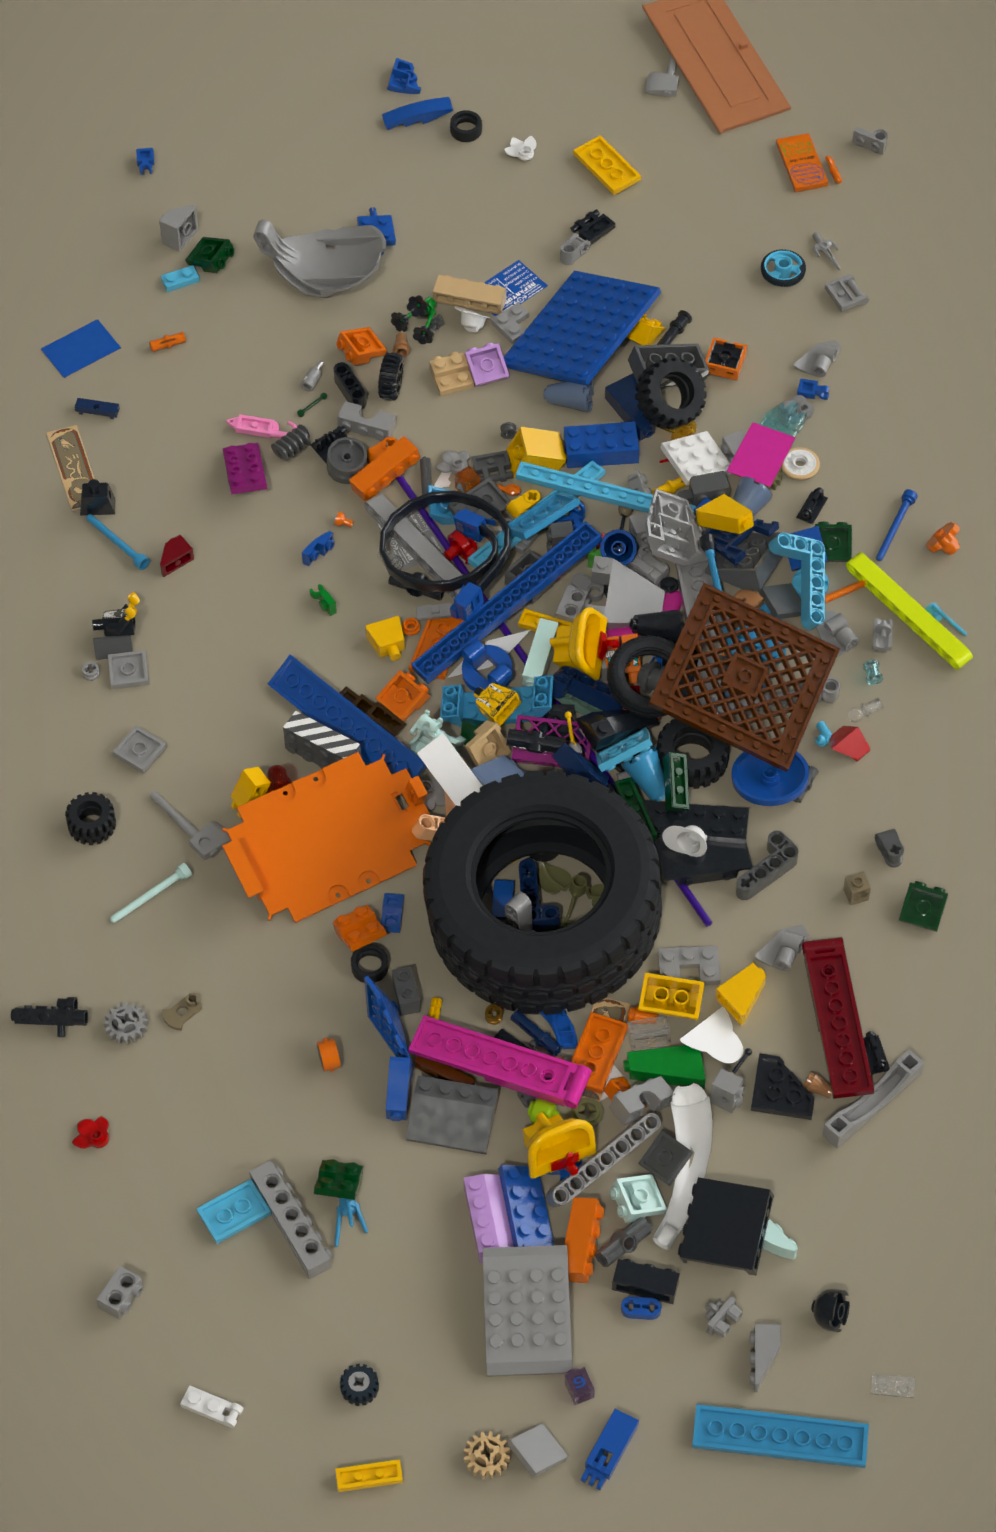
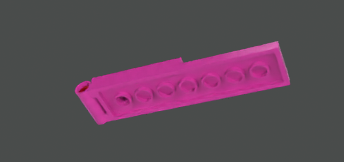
[408,1015,592,1108]

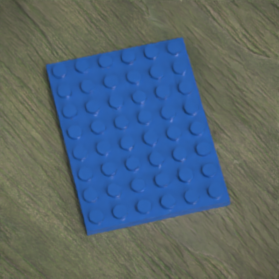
[504,270,661,386]

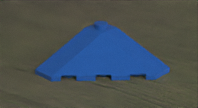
[364,976,413,1075]

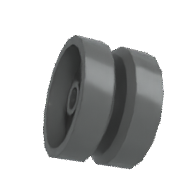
[326,437,367,484]

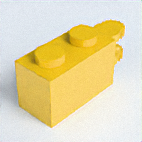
[230,766,271,818]

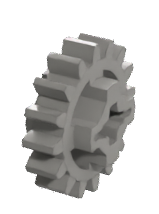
[104,1002,148,1045]

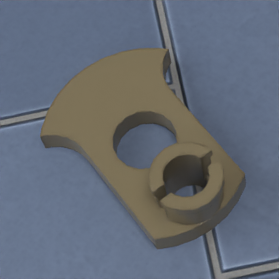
[162,993,202,1031]

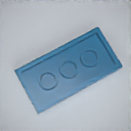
[503,492,580,540]

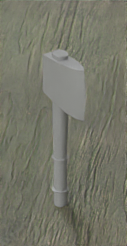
[646,56,679,97]
[150,791,231,860]

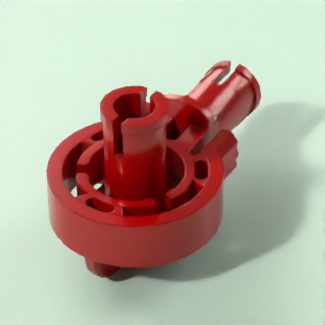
[443,530,478,565]

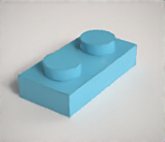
[161,265,200,292]

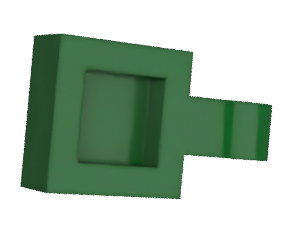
[309,584,337,616]

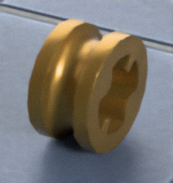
[485,1004,503,1025]

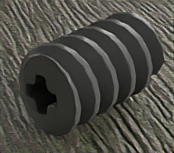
[271,424,311,461]

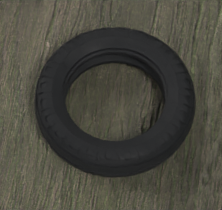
[607,636,694,718]

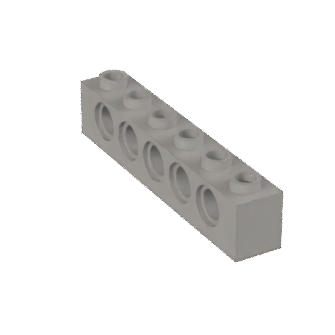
[249,1160,333,1279]

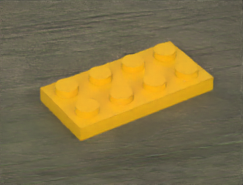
[573,135,641,195]

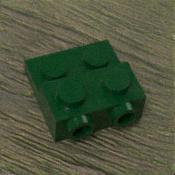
[185,237,235,273]
[814,521,852,562]
[899,881,948,932]
[314,1159,363,1200]

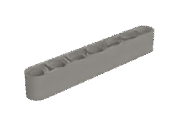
[546,1113,661,1207]

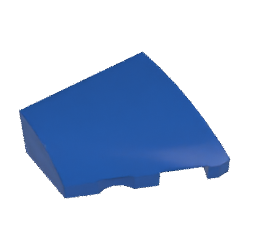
[387,58,421,94]

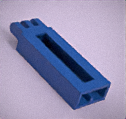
[581,1409,639,1490]

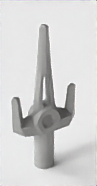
[812,232,841,270]

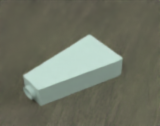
[522,618,558,686]

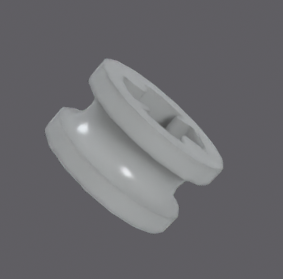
[82,662,100,681]

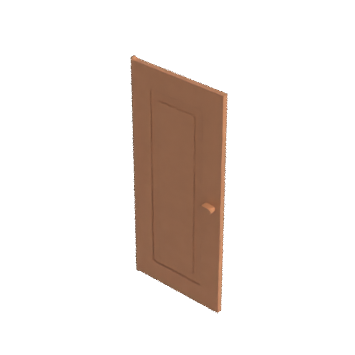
[642,0,791,134]

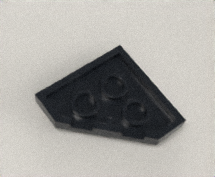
[751,1053,815,1120]

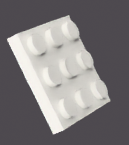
[660,431,732,486]

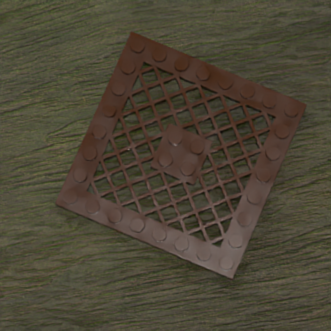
[648,583,840,772]

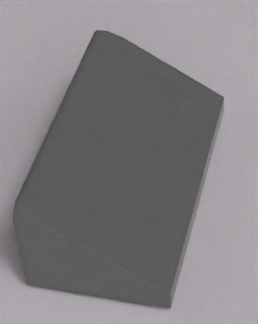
[93,635,133,660]

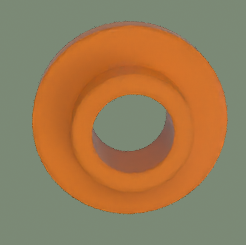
[402,618,420,636]

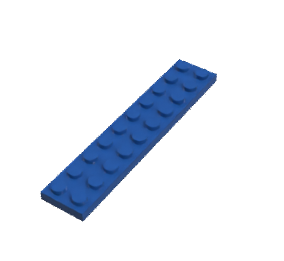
[268,654,426,778]

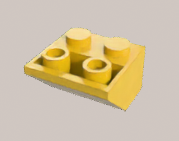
[626,314,666,345]

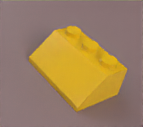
[638,973,704,1020]

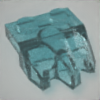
[760,401,807,437]

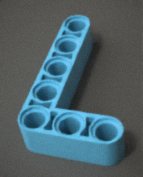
[769,533,825,630]

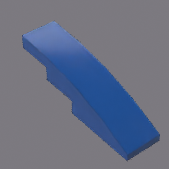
[382,97,454,130]

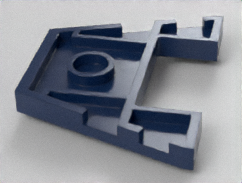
[702,519,779,565]

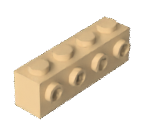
[433,275,507,314]

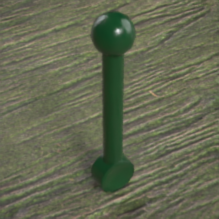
[297,393,327,417]

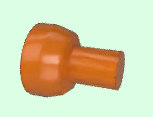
[334,512,353,528]

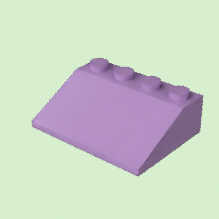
[463,1174,514,1263]

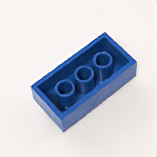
[563,422,639,469]

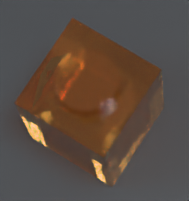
[455,466,480,493]

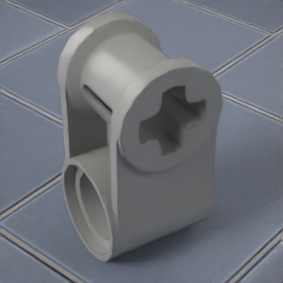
[560,233,591,265]

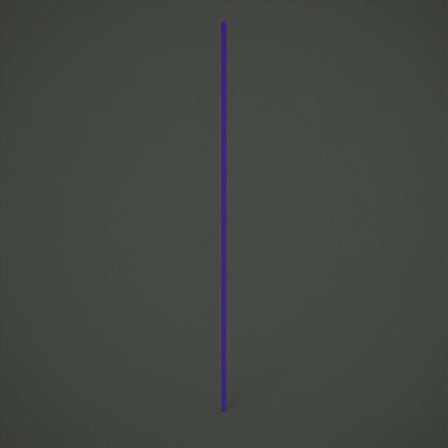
[395,475,713,927]

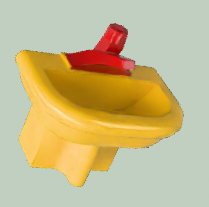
[550,607,620,680]
[522,1112,596,1178]

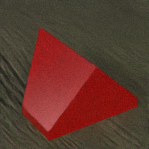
[830,726,870,762]

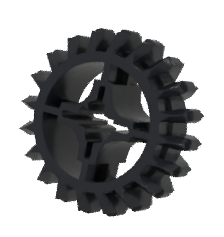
[378,352,404,401]

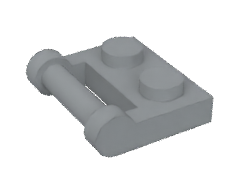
[825,274,869,312]

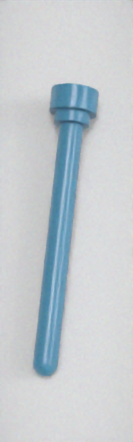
[86,514,150,570]

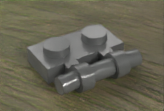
[471,450,513,484]

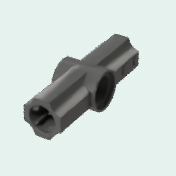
[595,1217,652,1267]

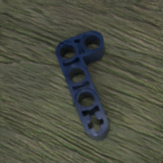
[552,666,623,711]
[519,859,561,932]

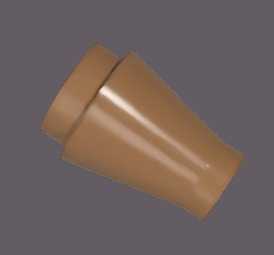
[393,333,410,358]
[803,1072,832,1098]

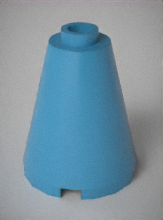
[621,747,665,802]

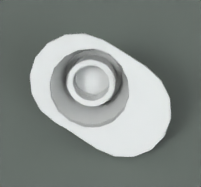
[454,306,490,333]
[662,825,707,857]

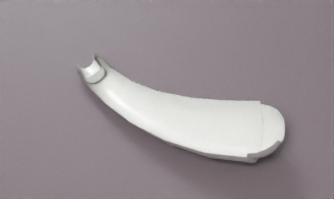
[652,1083,713,1250]

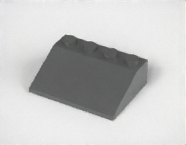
[704,532,783,591]
[406,1075,498,1154]

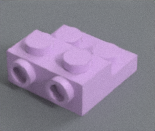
[464,343,509,387]

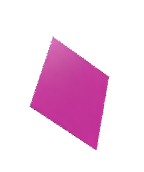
[727,422,796,487]

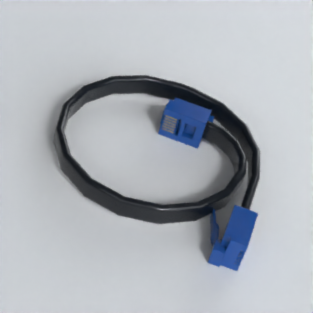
[379,491,511,622]

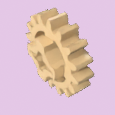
[464,1431,510,1479]

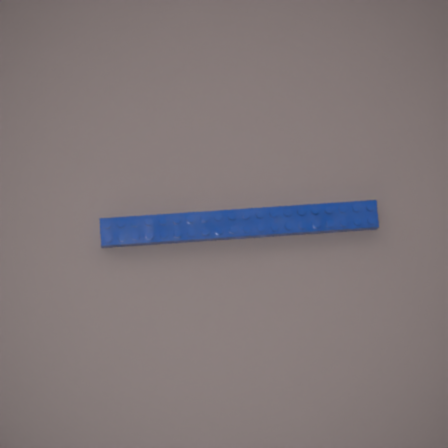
[411,521,602,684]

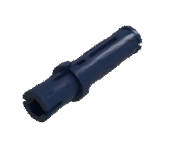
[510,1010,562,1057]

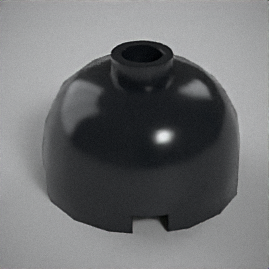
[811,1289,850,1332]

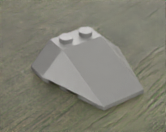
[645,489,708,566]

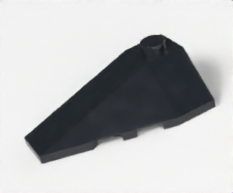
[576,710,659,751]

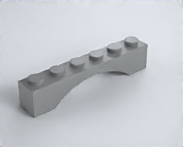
[822,1049,924,1148]

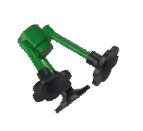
[391,295,436,345]

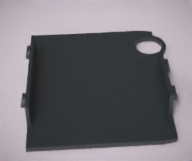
[654,806,752,886]

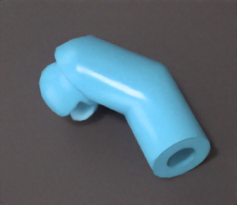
[815,721,832,747]

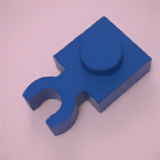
[136,148,154,175]

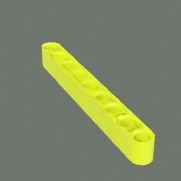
[845,552,973,670]

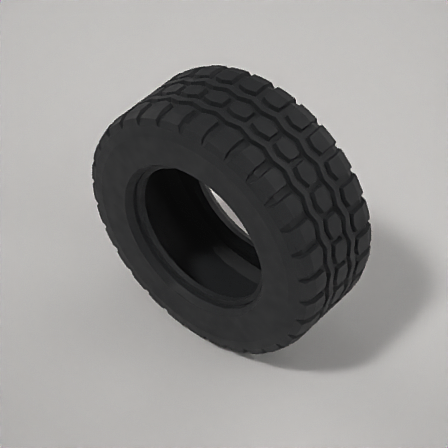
[423,771,662,1015]

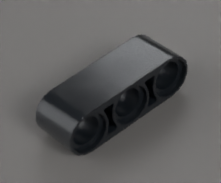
[334,362,366,409]

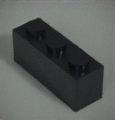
[612,1259,680,1304]

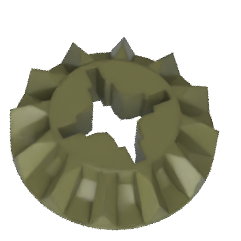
[571,1097,604,1126]

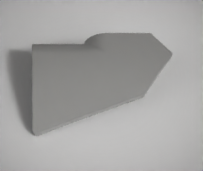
[794,340,841,377]
[816,611,859,656]
[755,925,809,971]

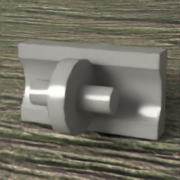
[872,618,893,653]
[705,1296,742,1338]

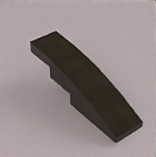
[340,686,407,738]

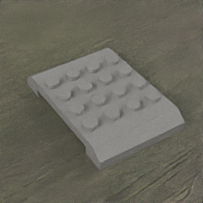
[482,1245,572,1377]

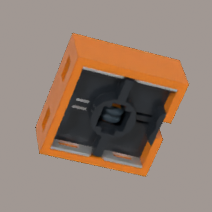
[705,337,747,380]

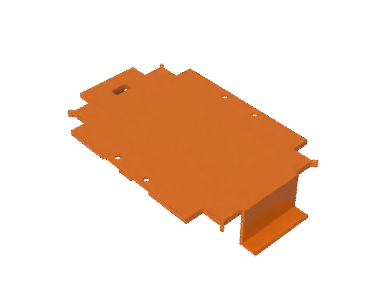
[222,752,431,923]

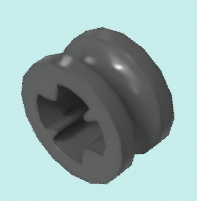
[500,422,517,439]

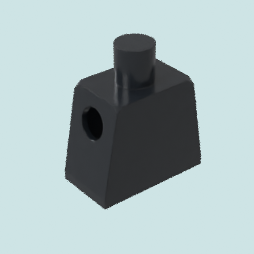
[80,479,116,516]

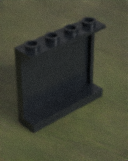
[678,1177,774,1276]

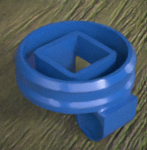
[461,639,513,691]

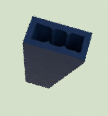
[605,373,655,441]

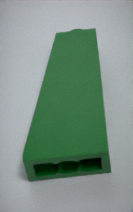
[623,1045,706,1089]

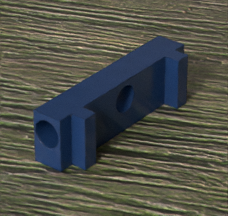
[75,398,120,419]

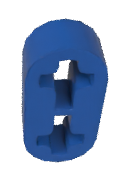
[621,1297,661,1320]

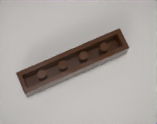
[414,1056,475,1085]

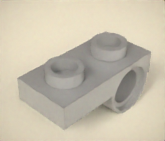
[852,127,888,155]

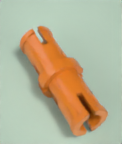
[149,331,186,352]

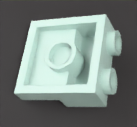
[610,1174,667,1223]

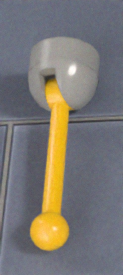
[564,711,582,755]

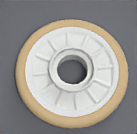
[781,447,820,480]

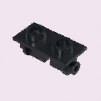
[796,487,828,524]
[863,1031,890,1075]

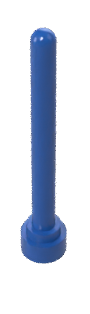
[876,489,918,561]

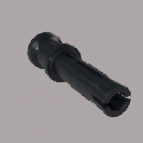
[656,310,692,345]

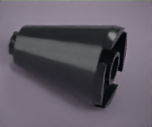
[629,610,684,644]

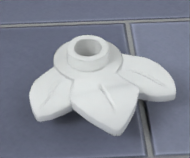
[504,136,537,161]

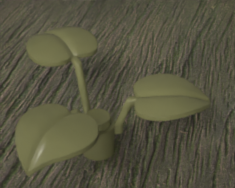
[539,862,604,932]

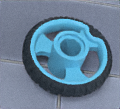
[761,249,806,287]

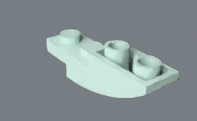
[763,1219,798,1260]

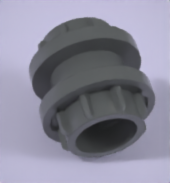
[637,661,666,694]

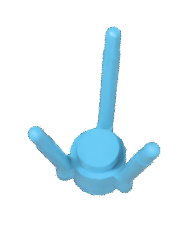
[925,603,967,636]

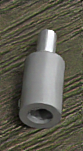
[301,361,324,392]

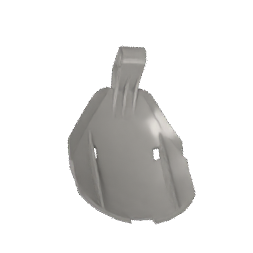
[253,219,386,297]

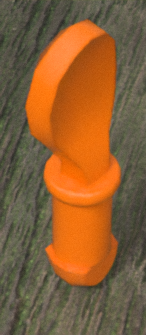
[825,156,842,184]
[496,484,521,496]

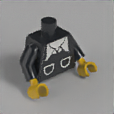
[92,592,140,637]

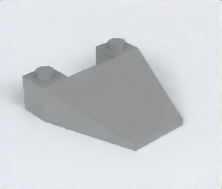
[586,556,665,630]

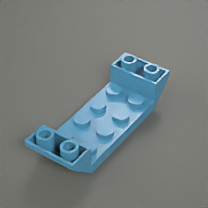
[440,675,553,727]

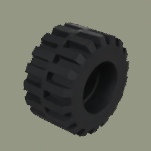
[65,792,116,845]

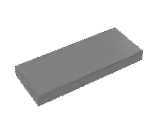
[416,603,453,621]

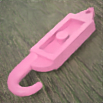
[226,414,297,438]

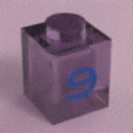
[565,1367,595,1405]

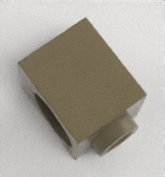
[843,872,871,905]

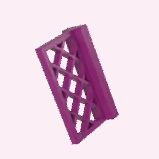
[512,715,591,768]

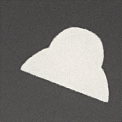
[680,1007,743,1063]

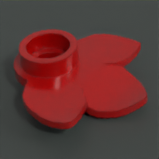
[72,1116,109,1149]

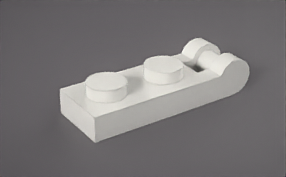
[180,1386,244,1428]

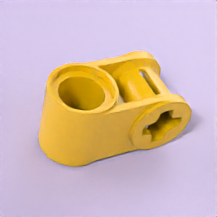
[506,489,541,519]

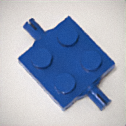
[357,207,396,255]

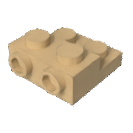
[429,352,474,396]
[465,720,511,767]

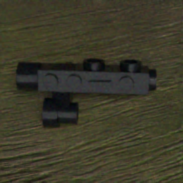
[11,997,88,1037]

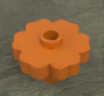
[926,522,960,555]

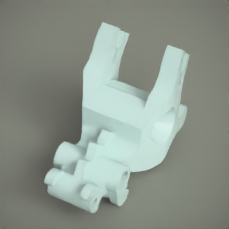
[409,709,467,755]

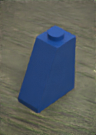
[386,1056,412,1121]

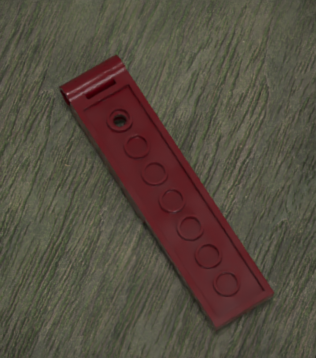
[802,937,874,1099]

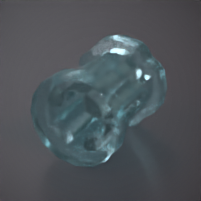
[863,660,883,685]

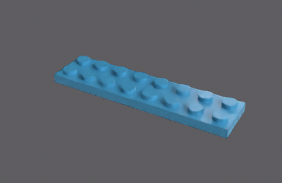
[692,1404,869,1468]

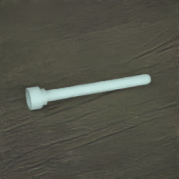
[110,862,192,923]

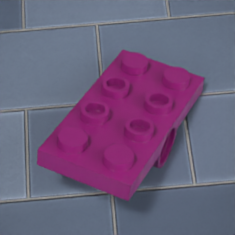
[222,443,267,495]

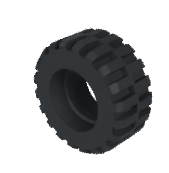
[635,357,707,429]
[656,718,730,789]

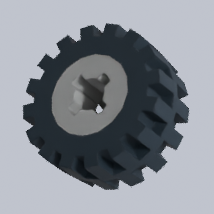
[340,1364,379,1406]

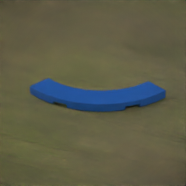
[539,1009,578,1049]

